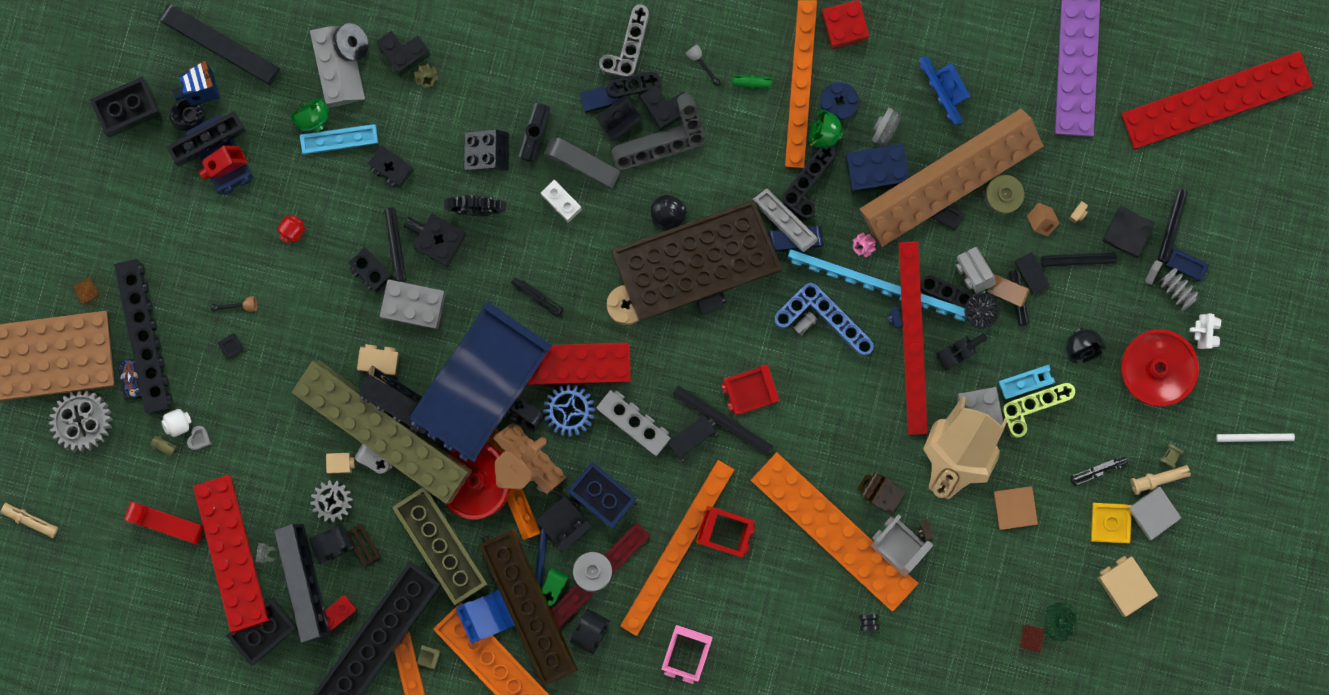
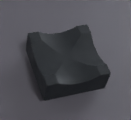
[1102,205,1156,258]

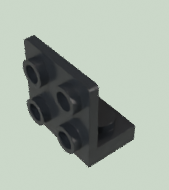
[464,129,509,171]
[536,496,592,552]

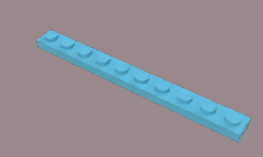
[787,249,966,322]

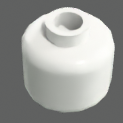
[161,409,191,437]

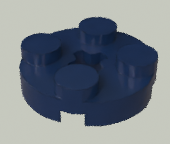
[820,82,858,120]

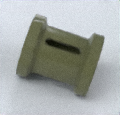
[1159,444,1184,469]

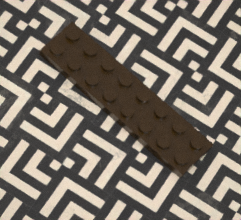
[479,529,578,686]

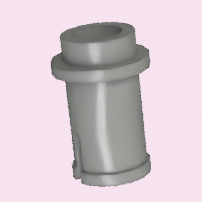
[793,311,817,336]

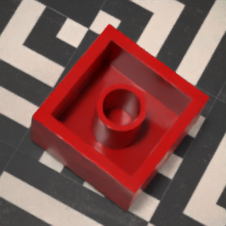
[821,0,869,50]

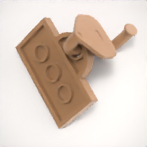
[493,422,567,494]

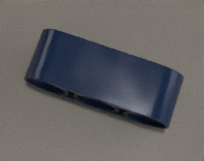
[767,226,824,252]

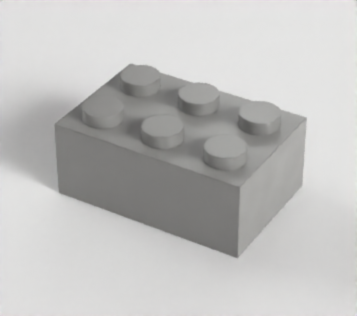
[380,279,446,331]

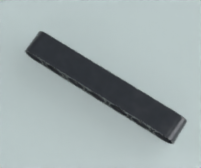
[159,3,280,86]

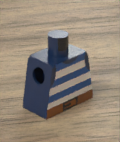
[172,61,220,106]

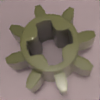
[414,64,438,88]

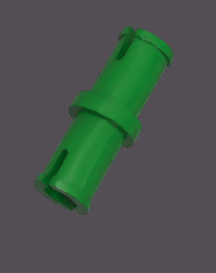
[732,74,771,89]

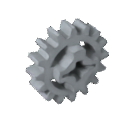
[310,480,353,522]

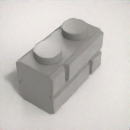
[956,247,996,294]

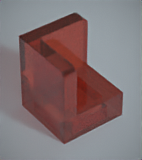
[1019,625,1044,652]

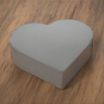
[1145,260,1163,285]
[187,426,212,450]

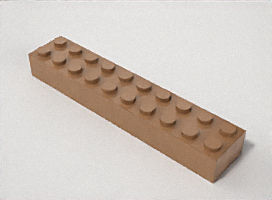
[860,109,1044,247]

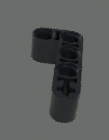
[783,146,835,220]

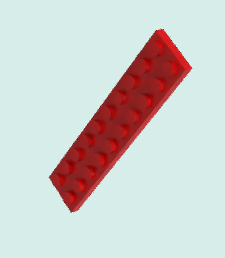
[1121,51,1313,150]

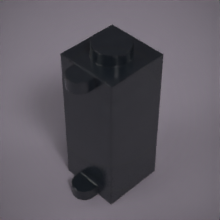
[667,415,719,463]

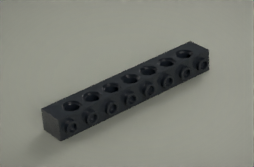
[114,259,173,415]

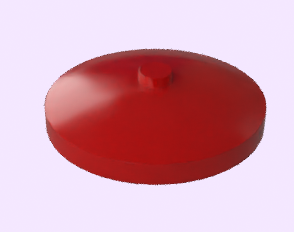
[1121,329,1199,407]
[445,443,511,519]

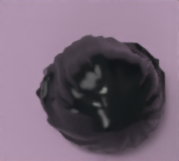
[651,195,687,231]

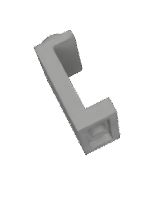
[870,514,933,577]

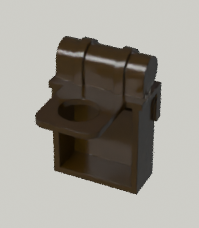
[858,472,905,515]

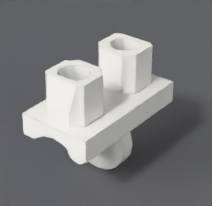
[1190,313,1221,349]

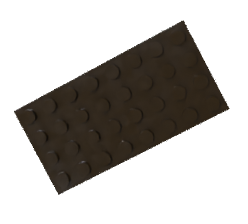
[611,200,782,322]

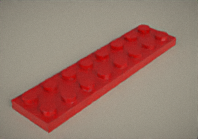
[193,475,269,633]

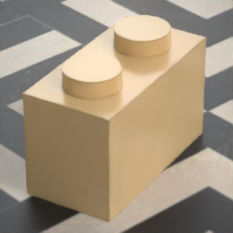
[357,344,400,377]

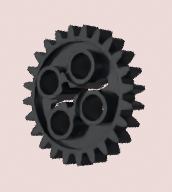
[444,195,506,216]

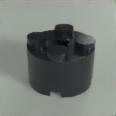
[309,523,355,564]
[570,609,611,655]

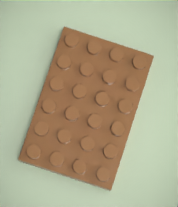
[0,311,115,401]

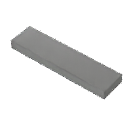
[753,188,818,252]

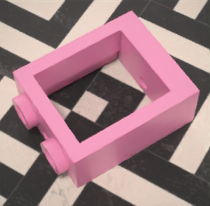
[661,625,713,684]

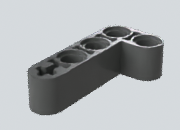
[543,137,621,189]

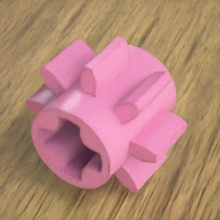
[852,232,876,257]

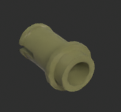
[150,436,176,457]

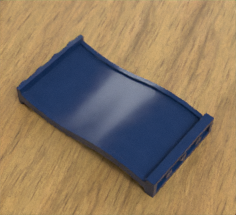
[408,302,552,462]

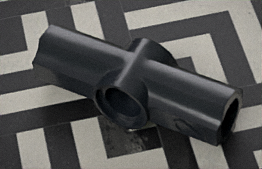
[518,103,551,162]

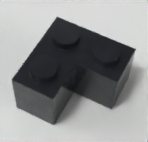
[376,31,431,76]
[640,86,684,131]

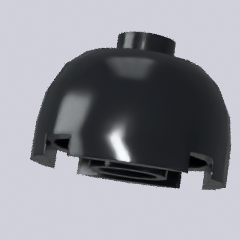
[1066,328,1106,363]

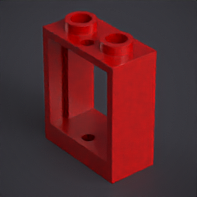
[695,506,755,558]

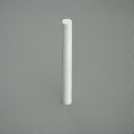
[1216,433,1295,442]

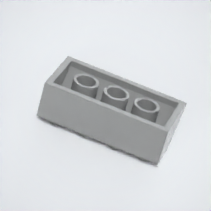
[310,26,365,108]

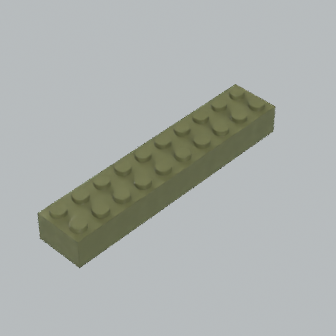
[291,360,473,504]

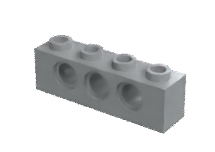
[596,390,671,457]

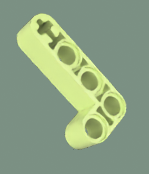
[1001,383,1075,438]

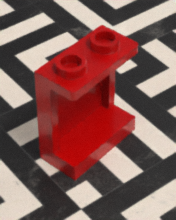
[721,364,780,416]

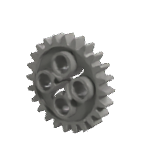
[49,391,113,453]

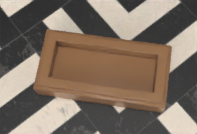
[987,274,1030,307]

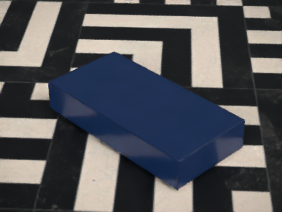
[580,84,620,112]
[1166,248,1209,282]

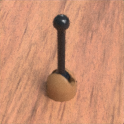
[210,296,257,312]

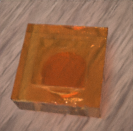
[73,277,100,304]

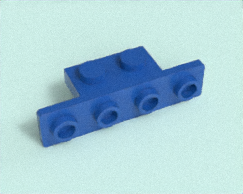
[919,56,970,125]

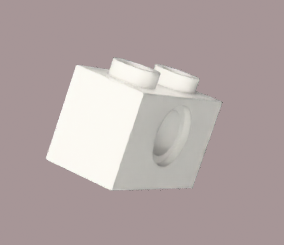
[541,180,582,223]

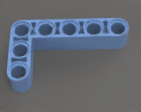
[774,283,874,356]

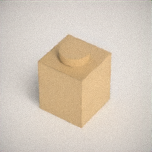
[326,453,355,474]

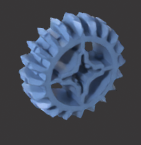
[543,384,595,437]

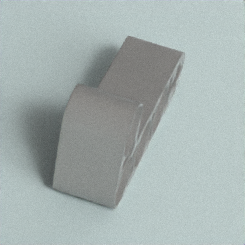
[599,5,649,78]

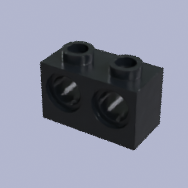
[348,247,393,292]

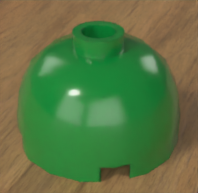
[290,97,329,133]
[808,110,843,148]

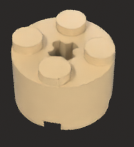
[607,285,638,326]

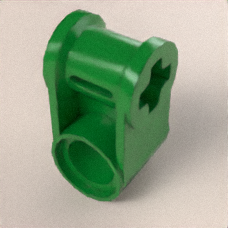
[542,568,569,606]

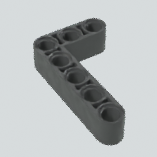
[611,93,705,170]

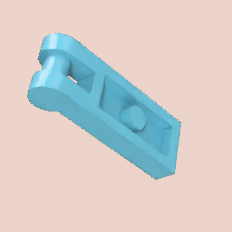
[999,365,1055,400]

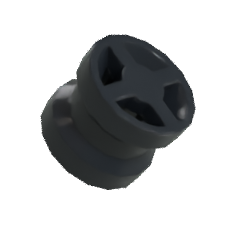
[859,614,880,631]

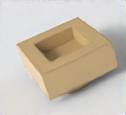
[1069,201,1088,224]

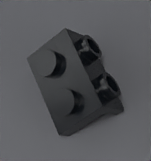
[595,95,643,140]

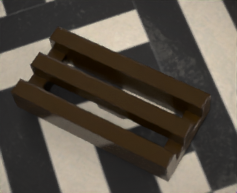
[347,523,381,566]

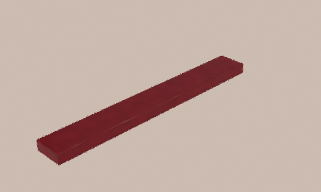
[551,523,650,628]

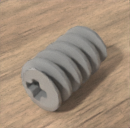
[1159,268,1198,311]

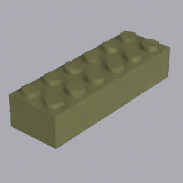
[392,488,488,605]

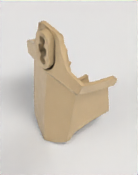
[923,396,1008,499]

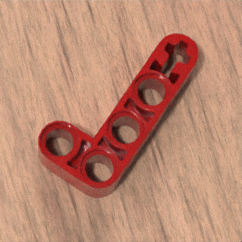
[124,501,204,545]

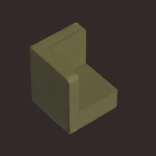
[417,645,441,670]

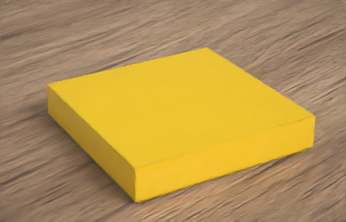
[1091,503,1132,544]

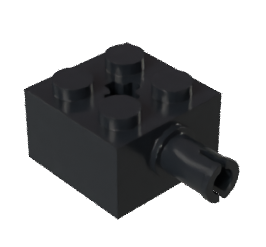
[403,214,466,268]

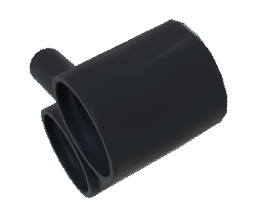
[936,333,987,370]

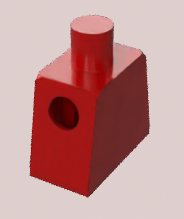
[199,146,248,180]

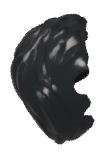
[169,100,206,131]

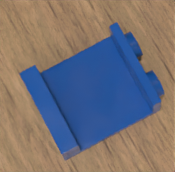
[456,590,515,644]

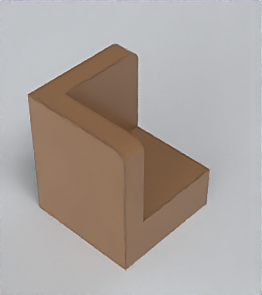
[1027,203,1060,236]

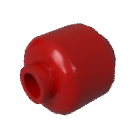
[277,214,306,244]

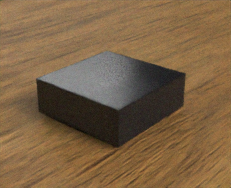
[218,333,245,360]

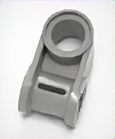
[354,444,393,473]

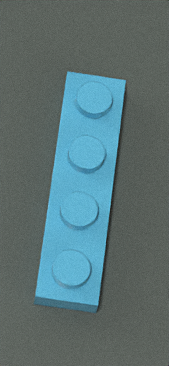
[300,124,379,155]

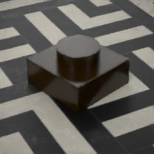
[917,520,933,542]

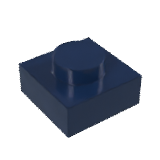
[887,307,903,329]

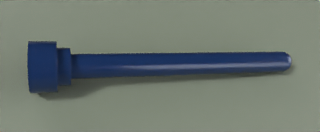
[535,528,548,588]

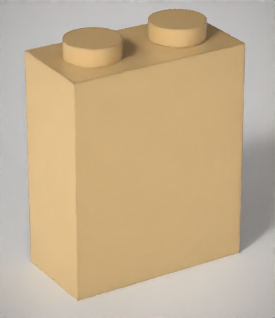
[1097,556,1158,617]

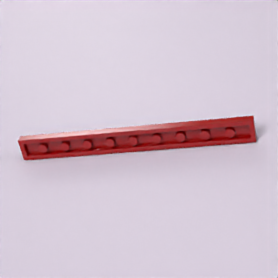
[899,242,928,435]

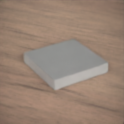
[1128,486,1181,540]

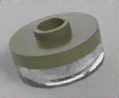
[983,175,1024,215]

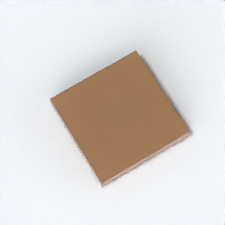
[993,486,1038,530]

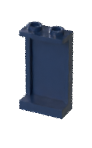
[186,114,254,195]

